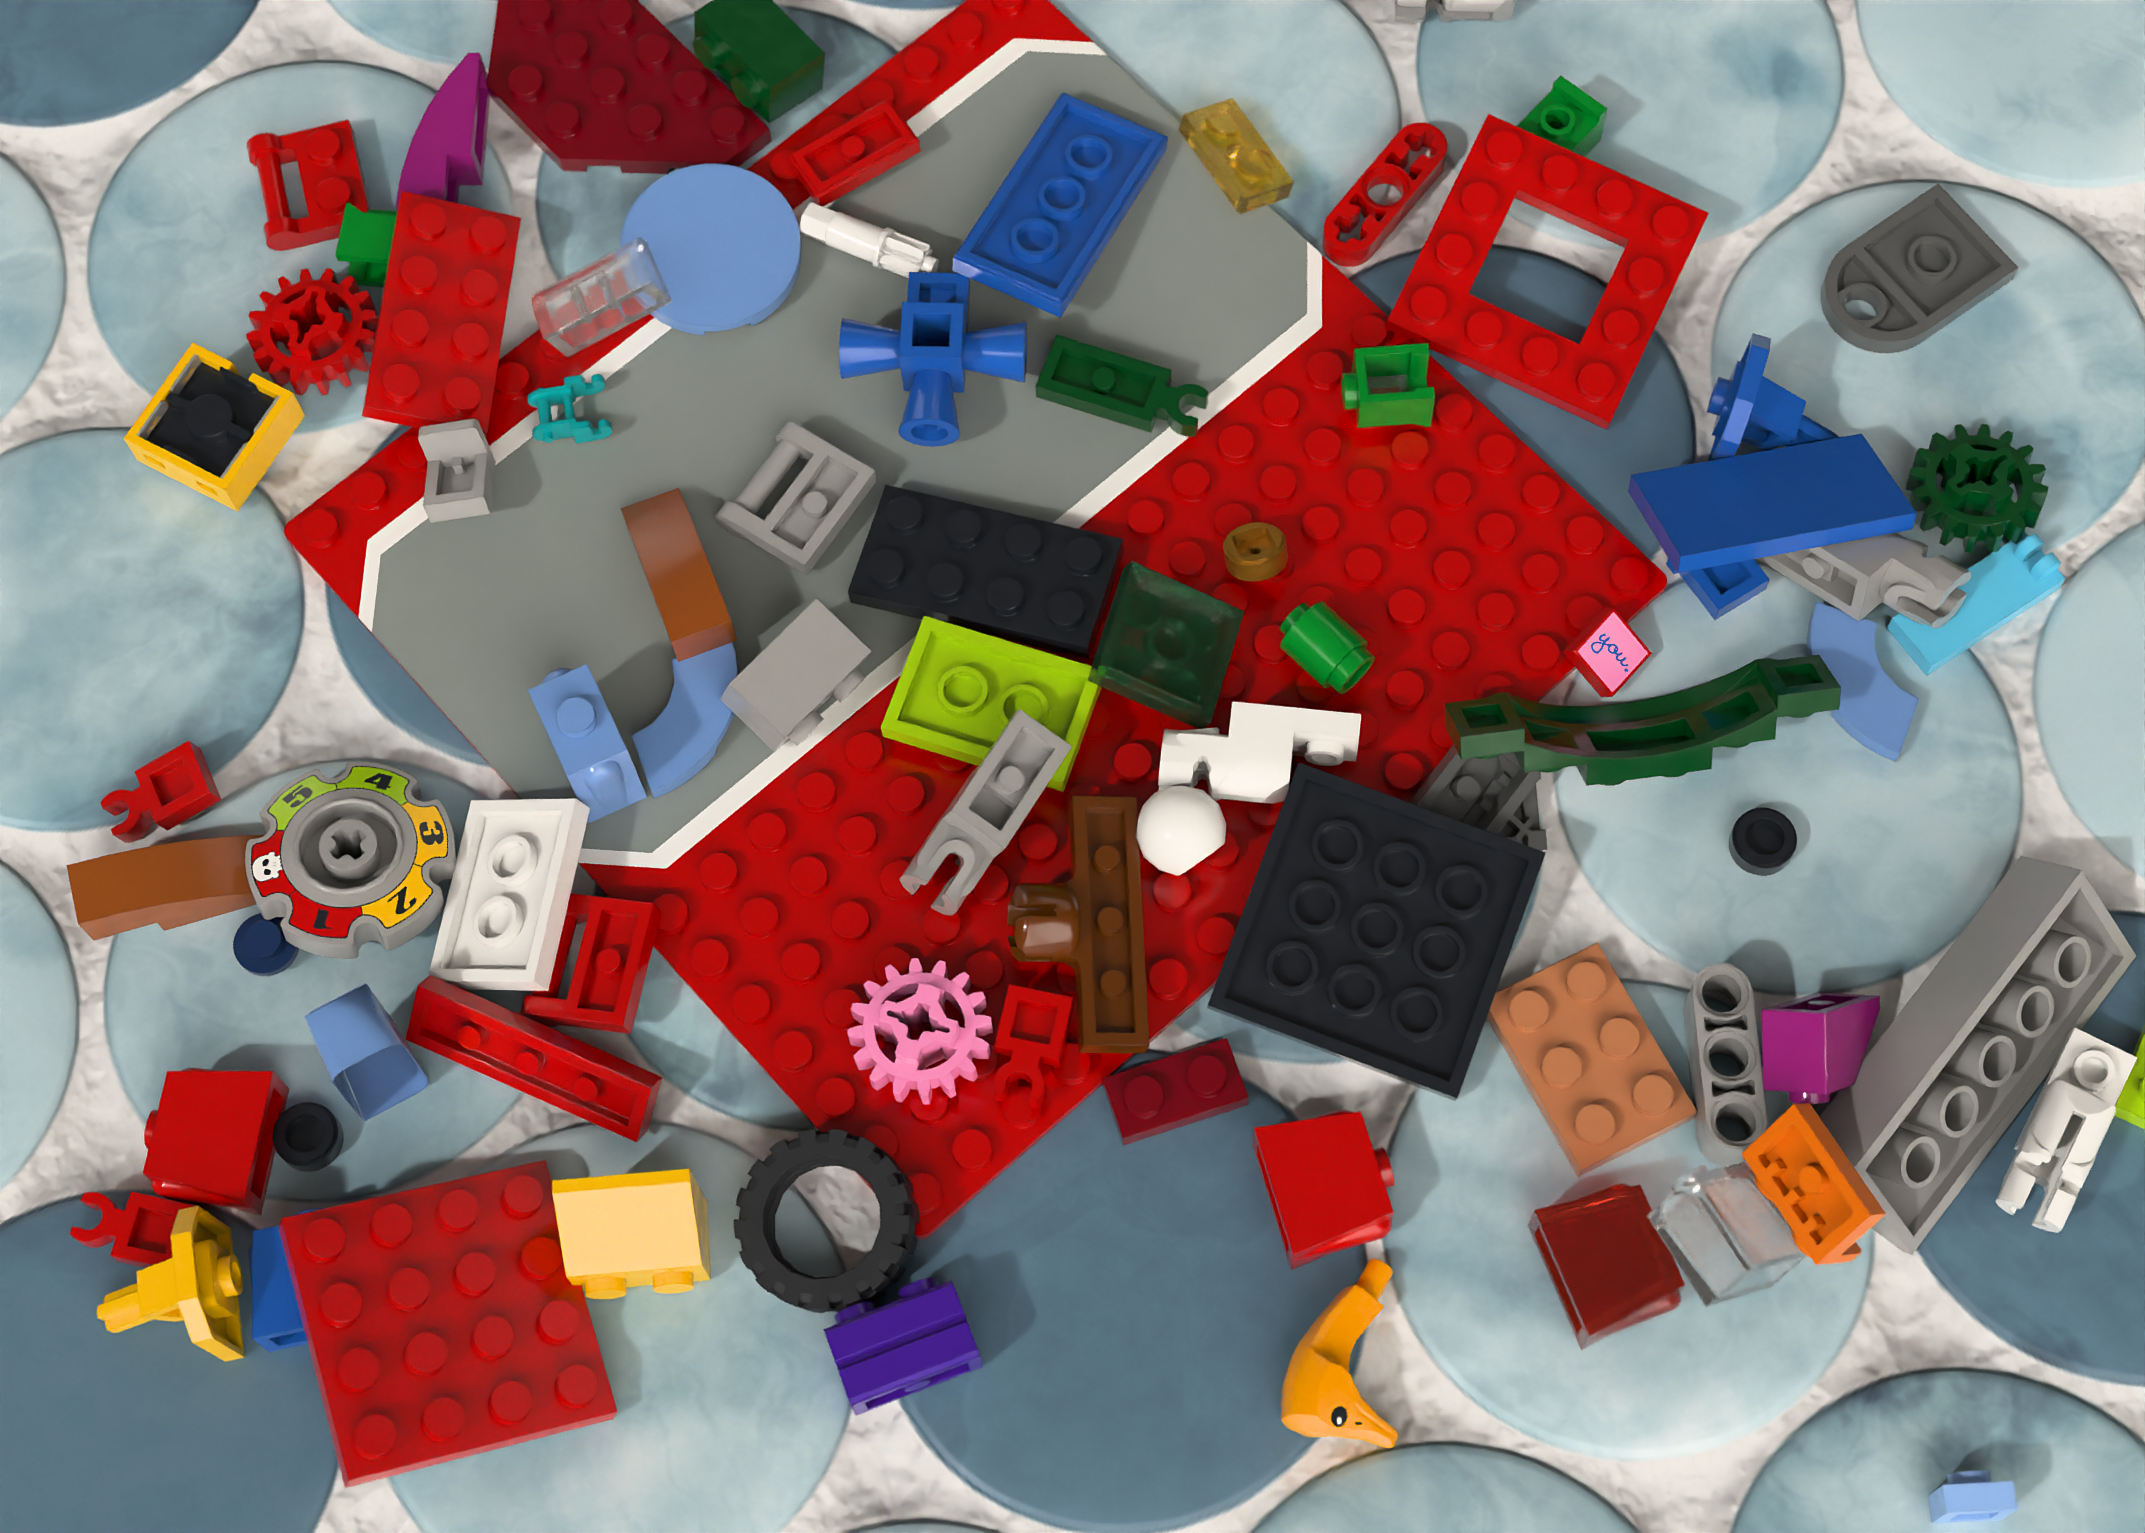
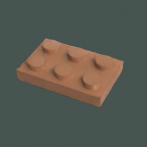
[1487,943,1697,1177]

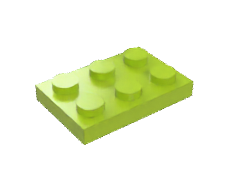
[881,616,1104,792]

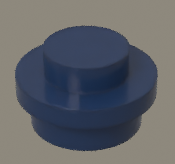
[233,913,299,976]

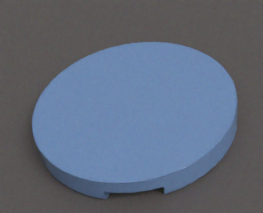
[620,164,801,335]

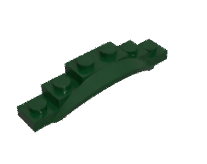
[1445,655,1841,786]

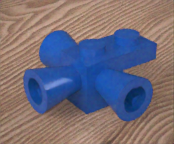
[839,272,1027,447]

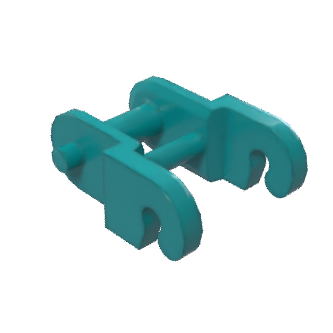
[527,374,612,444]

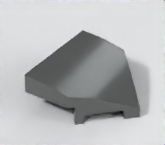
[1409,744,1548,850]

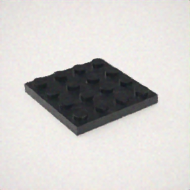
[1207,763,1546,1101]

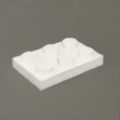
[428,798,590,991]

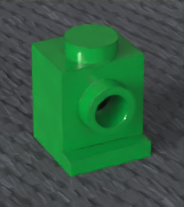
[1517,75,1608,157]

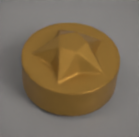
[1223,522,1288,581]

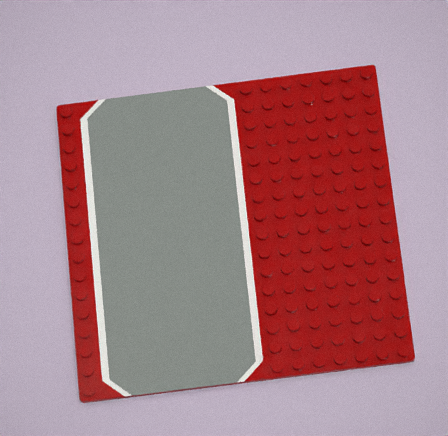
[284,0,1667,1239]

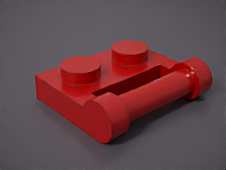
[246,119,371,251]
[520,893,661,1034]

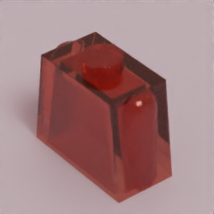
[1528,1183,1685,1350]

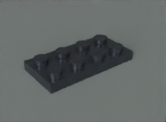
[848,485,1124,659]

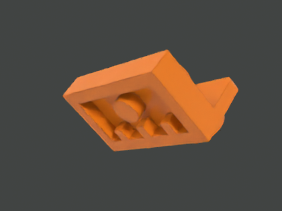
[1741,1103,1886,1265]

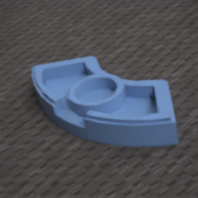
[1807,602,1919,762]
[631,643,739,799]

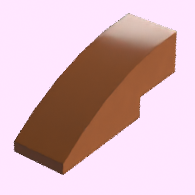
[620,488,737,662]
[66,834,265,940]

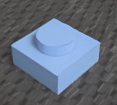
[1928,1471,2018,1524]

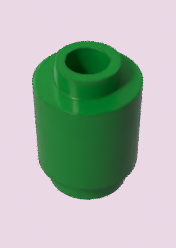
[1280,601,1375,694]

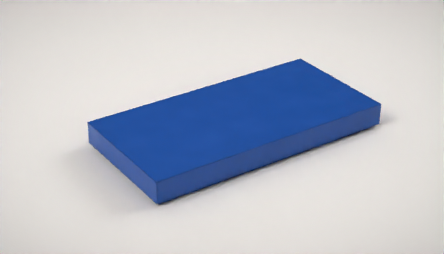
[953,92,1168,318]
[1628,433,1917,573]

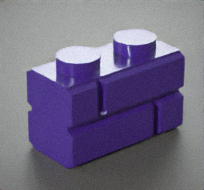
[824,1277,983,1416]

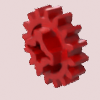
[246,268,378,396]

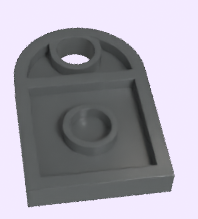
[1821,184,2018,353]

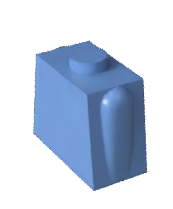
[528,664,647,823]

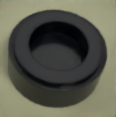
[1729,808,1797,876]
[273,1102,344,1172]

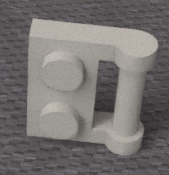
[715,422,877,575]

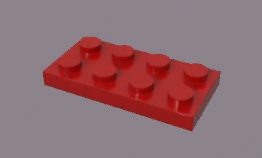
[361,191,521,437]

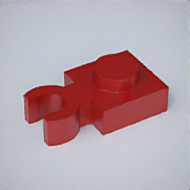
[100,740,222,843]
[994,984,1074,1109]
[70,1192,195,1268]

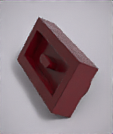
[1102,1038,1249,1146]

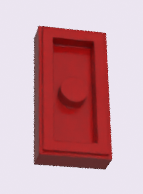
[787,98,921,207]

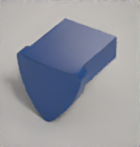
[1666,558,1770,620]

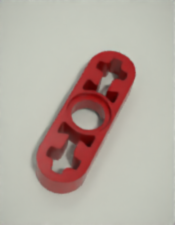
[1322,122,1447,267]

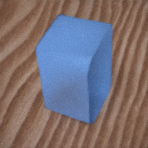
[305,983,429,1121]

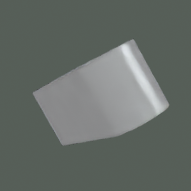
[1683,963,1767,1167]

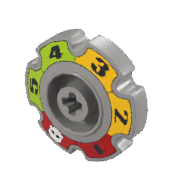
[245,761,458,959]

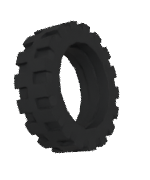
[734,1129,919,1313]

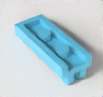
[1887,532,2066,676]

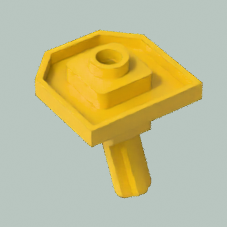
[96,1206,245,1362]

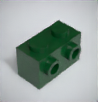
[693,0,825,123]

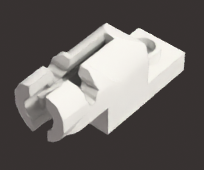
[1158,701,1361,804]
[1995,1027,2137,1233]

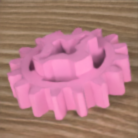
[848,958,993,1105]

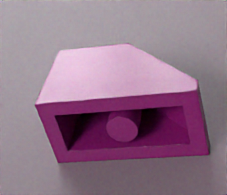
[1761,992,1880,1104]

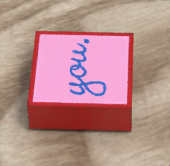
[1563,607,1652,697]

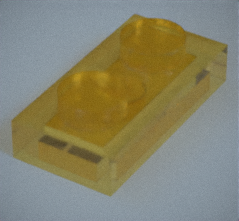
[1179,98,1294,215]

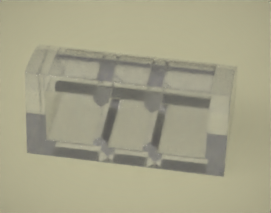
[531,237,672,357]

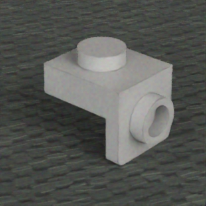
[418,419,495,523]

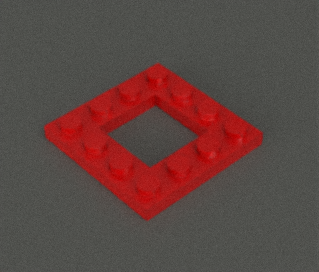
[1385,114,1709,430]

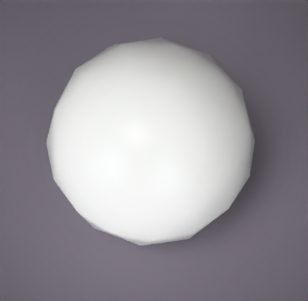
[1136,786,1226,876]

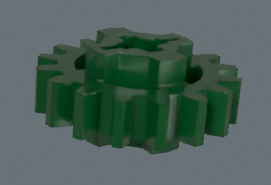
[1905,424,2048,553]

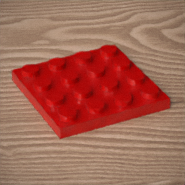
[278,1160,618,1488]

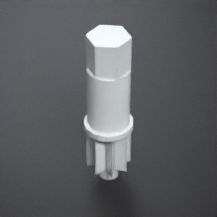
[799,202,939,278]

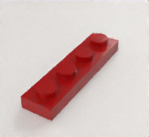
[405,975,662,1143]

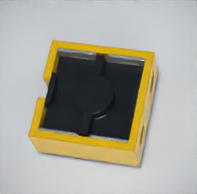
[123,342,305,512]

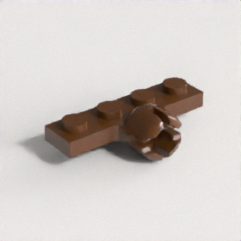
[1007,796,1149,1053]

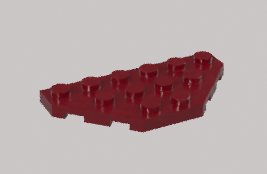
[487,0,772,174]

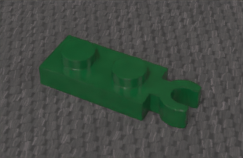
[1036,334,1209,437]

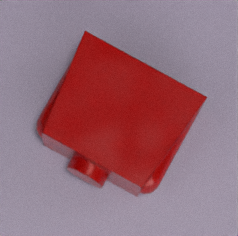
[143,1067,290,1216]
[1252,1109,1394,1270]

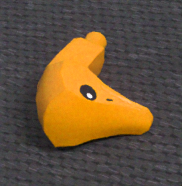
[1281,1259,1398,1448]

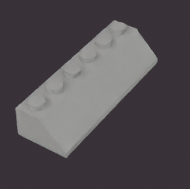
[1819,856,2136,1255]

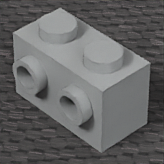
[720,598,871,752]

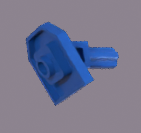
[1707,333,1839,461]

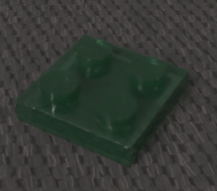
[1087,561,1244,729]

